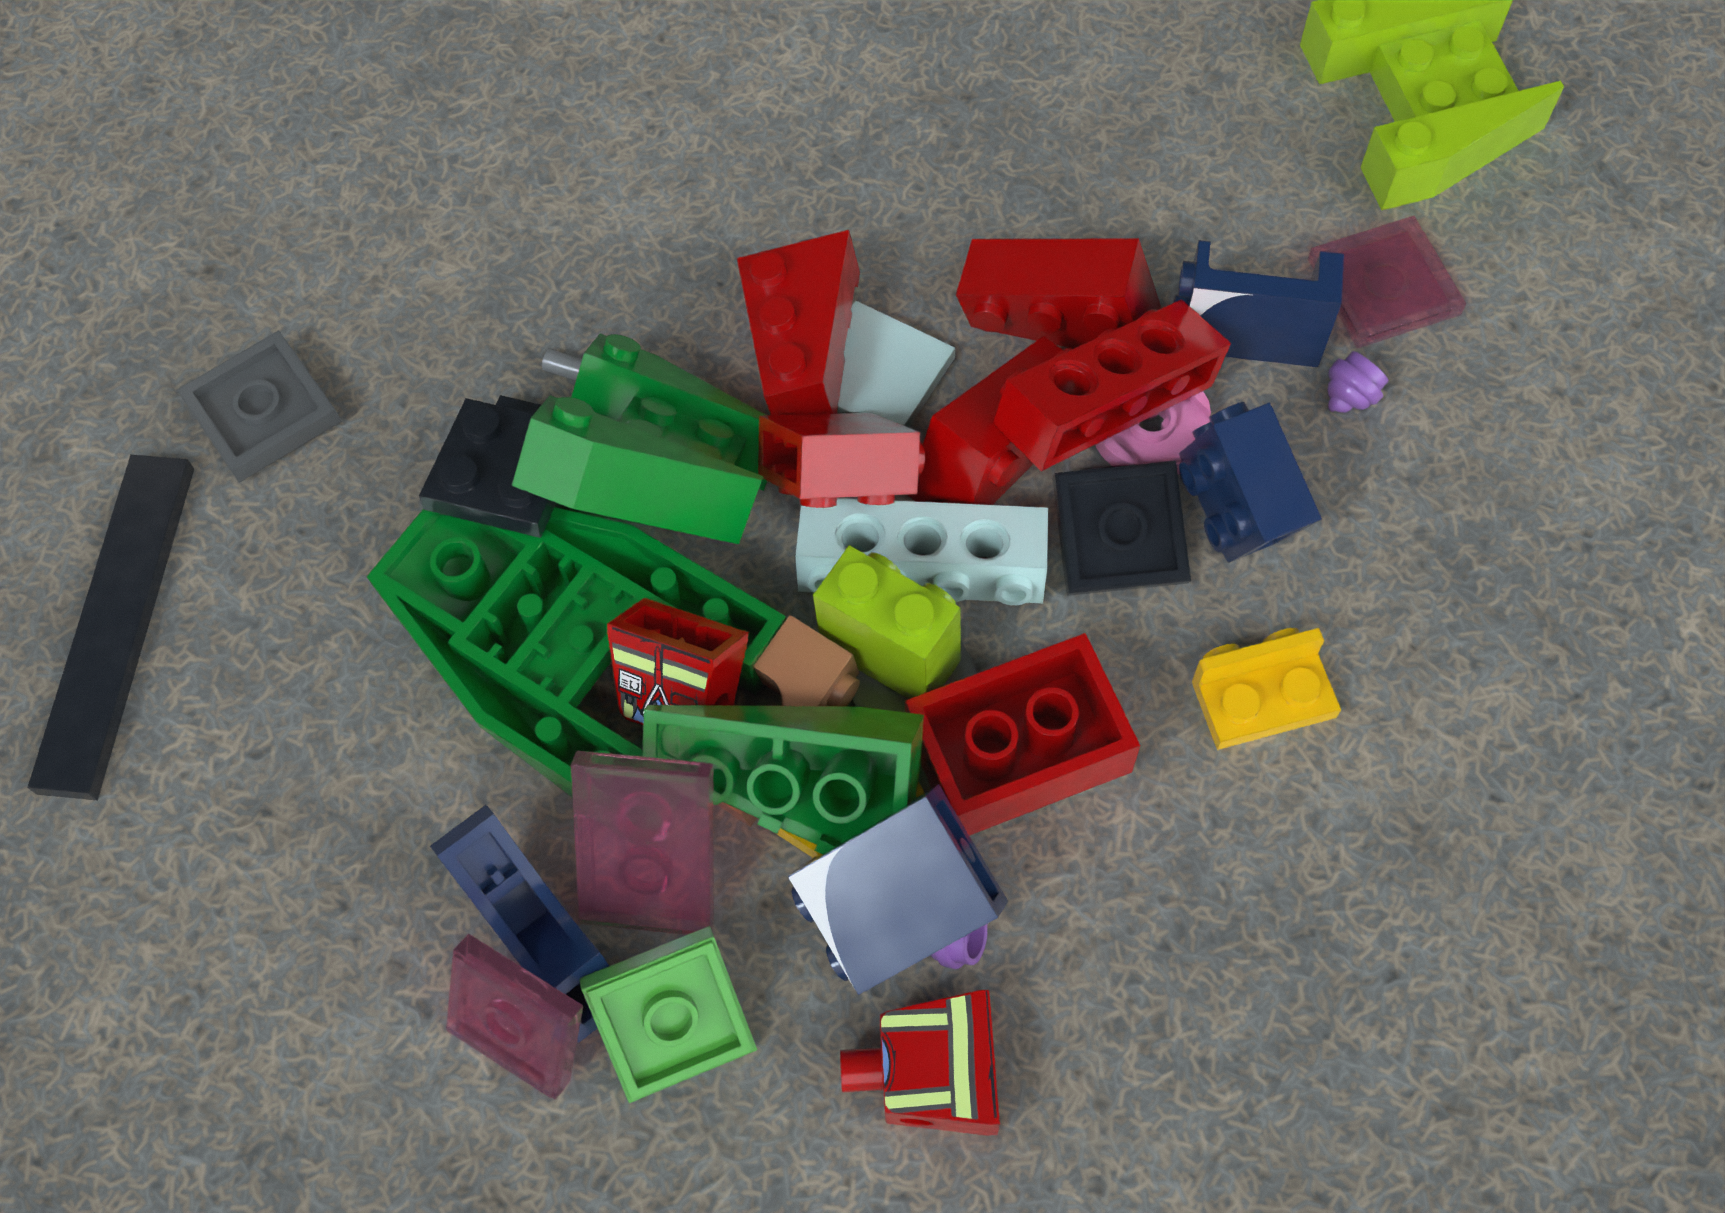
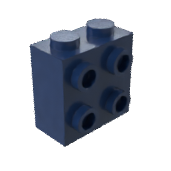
[1179,402,1322,563]

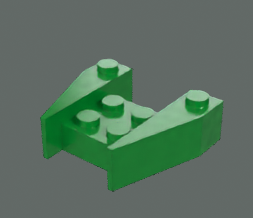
[512,333,767,544]

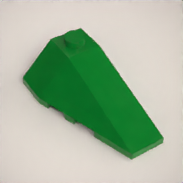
[642,705,924,854]

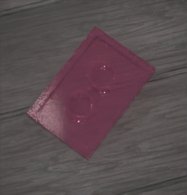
[571,751,714,935]

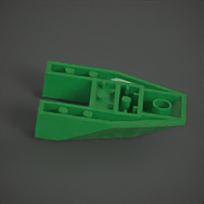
[366,507,786,848]

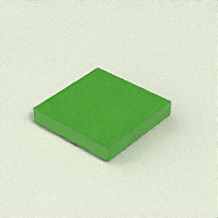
[579,926,757,1103]

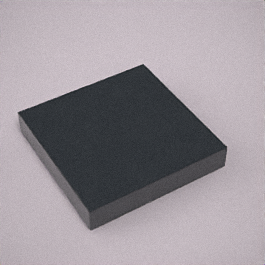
[1052,461,1191,596]

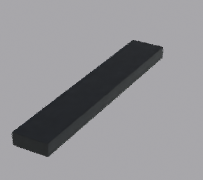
[27,454,194,801]

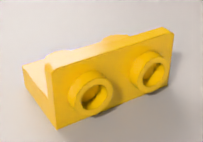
[1192,628,1341,750]

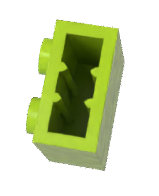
[813,545,961,699]

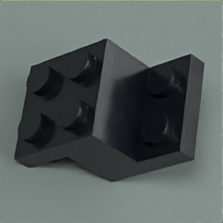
[419,395,580,538]

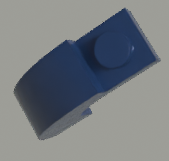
[430,805,610,1043]

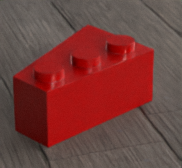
[907,336,1062,505]

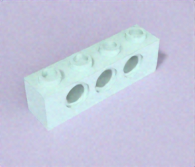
[795,498,1048,605]

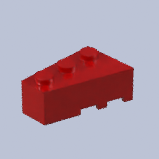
[737,230,860,415]
[956,238,1162,349]

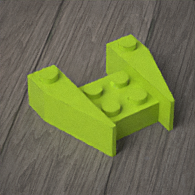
[1300,0,1564,211]

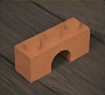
[717,615,860,827]

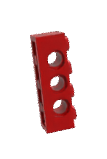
[993,299,1231,471]

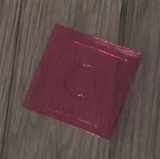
[1308,215,1466,349]
[446,934,583,1100]

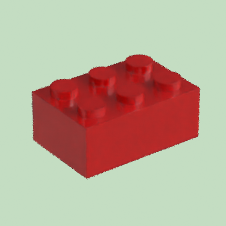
[905,633,1141,836]

